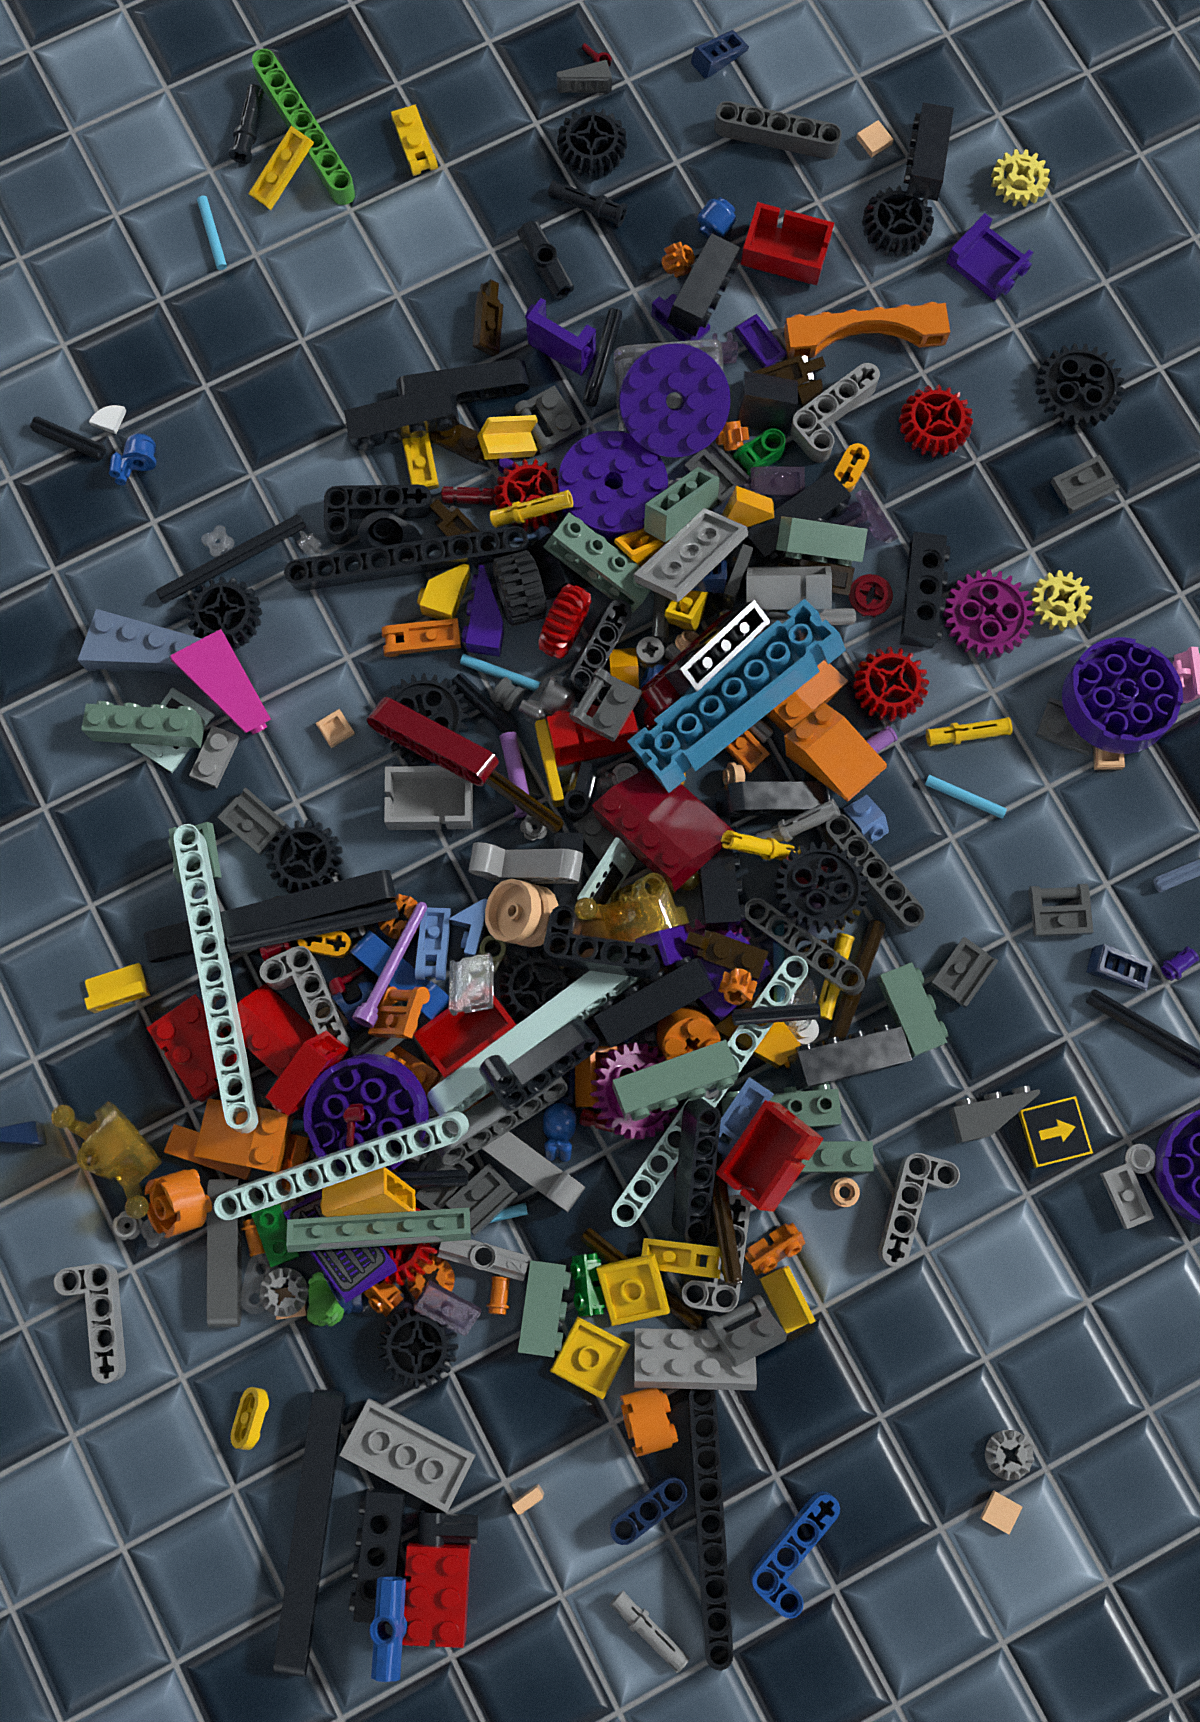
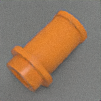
[241,1219,265,1257]
[486,1276,511,1315]

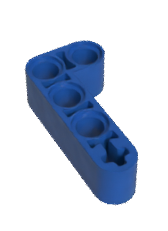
[349,930,452,1021]
[750,1491,840,1619]

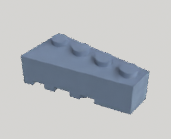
[78,609,201,674]

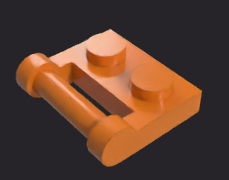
[368,986,430,1039]

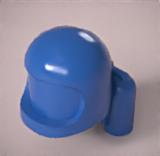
[109,433,156,485]
[543,1103,576,1162]

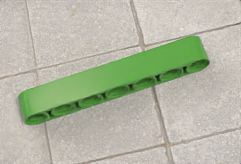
[252,49,355,205]

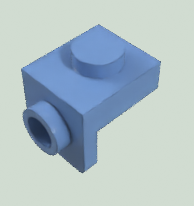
[843,795,889,843]

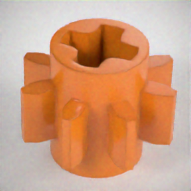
[662,242,695,278]
[716,420,749,451]
[718,968,757,1005]

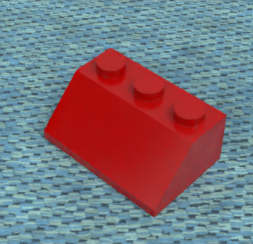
[225,984,318,1077]

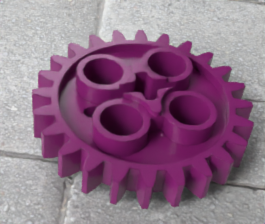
[943,569,1035,659]
[590,1043,681,1139]

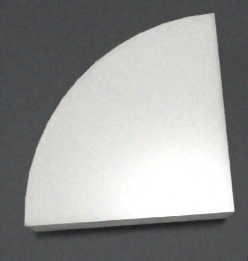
[89,405,126,434]

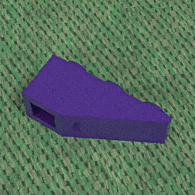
[462,565,505,657]

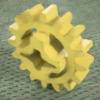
[991,149,1050,207]
[1031,570,1092,631]

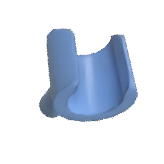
[514,526,551,542]

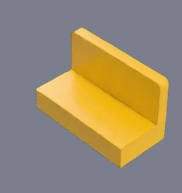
[477,415,538,460]
[84,963,150,1013]
[759,1266,816,1334]

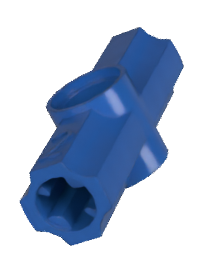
[369,1576,408,1682]

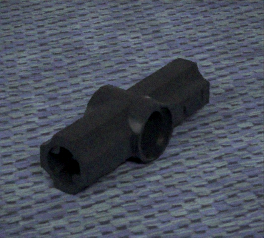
[517,221,574,300]

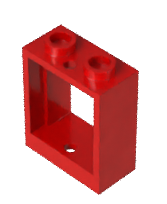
[265,1030,349,1116]

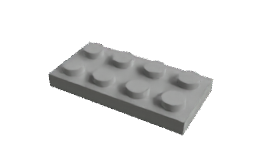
[634,508,748,603]
[634,1328,757,1390]
[339,1398,476,1513]

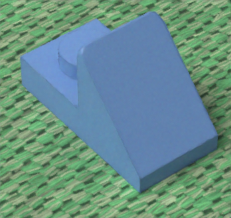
[449,899,488,959]

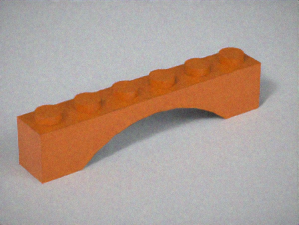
[784,302,950,359]

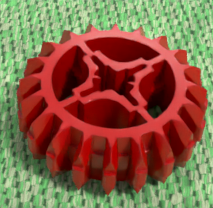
[899,384,973,458]
[494,458,562,532]
[538,584,591,659]
[853,646,929,722]
[380,1207,437,1285]

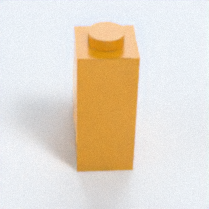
[715,992,801,1069]
[320,1167,416,1217]

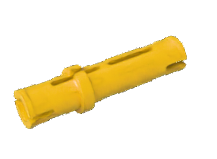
[490,490,573,528]
[926,717,1013,747]
[721,830,795,861]
[818,933,855,1020]

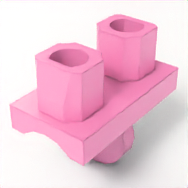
[1173,647,1200,703]

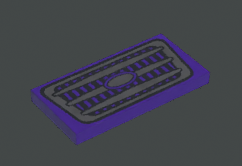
[284,1190,397,1303]

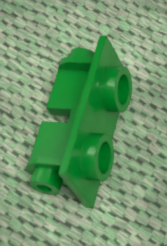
[251,1203,299,1267]
[570,1253,606,1316]

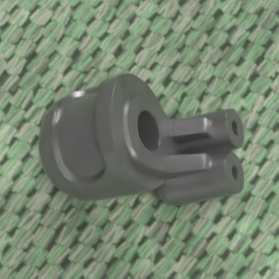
[518,677,575,720]

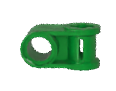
[733,429,785,479]

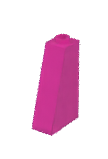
[169,629,271,735]

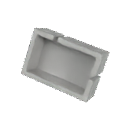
[747,566,832,614]
[384,766,473,830]

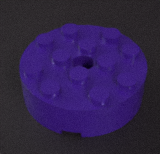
[619,343,730,457]
[557,431,668,545]
[1062,637,1183,754]
[303,1054,429,1172]
[1154,1109,1200,1225]

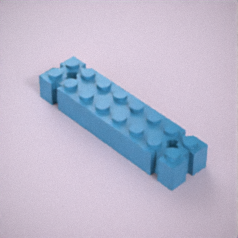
[627,598,846,793]

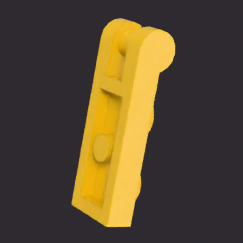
[391,104,438,176]
[641,1238,721,1279]

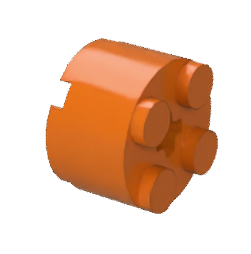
[656,1006,721,1060]
[145,1169,212,1238]
[620,1388,678,1457]

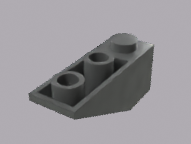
[948,1086,1040,1144]

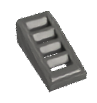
[557,60,612,93]

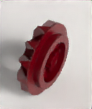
[849,574,893,617]

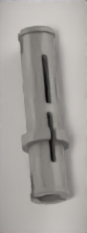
[756,799,841,842]
[609,1590,690,1673]

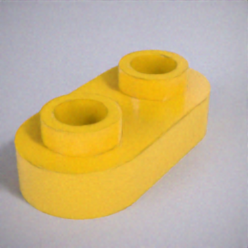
[231,1387,269,1450]

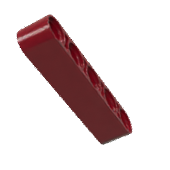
[640,610,733,716]
[366,697,499,786]

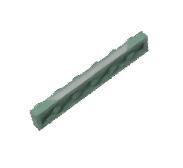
[286,1208,471,1252]

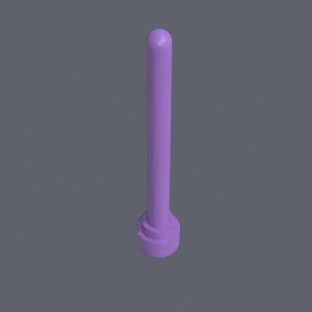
[352,902,427,1028]

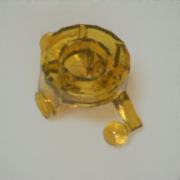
[574,872,700,942]
[51,1101,162,1219]

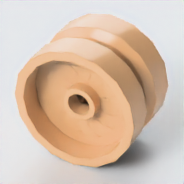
[485,878,558,948]

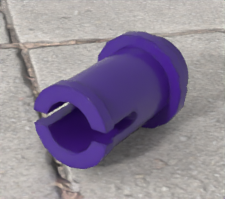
[1161,946,1199,981]

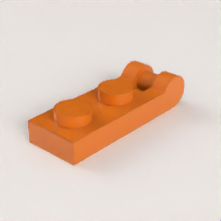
[381,618,461,657]

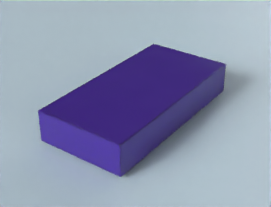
[734,314,787,368]

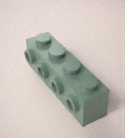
[543,513,651,613]
[81,701,205,748]
[613,1040,739,1121]
[719,1084,842,1135]

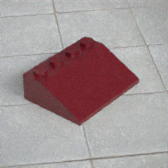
[592,768,735,892]

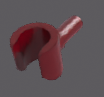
[581,43,612,66]
[329,966,365,995]
[343,1104,364,1147]

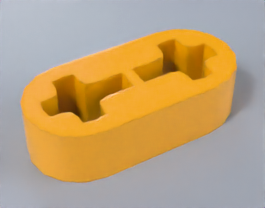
[834,443,870,492]
[297,931,352,958]

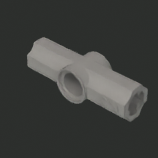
[437,1239,531,1282]

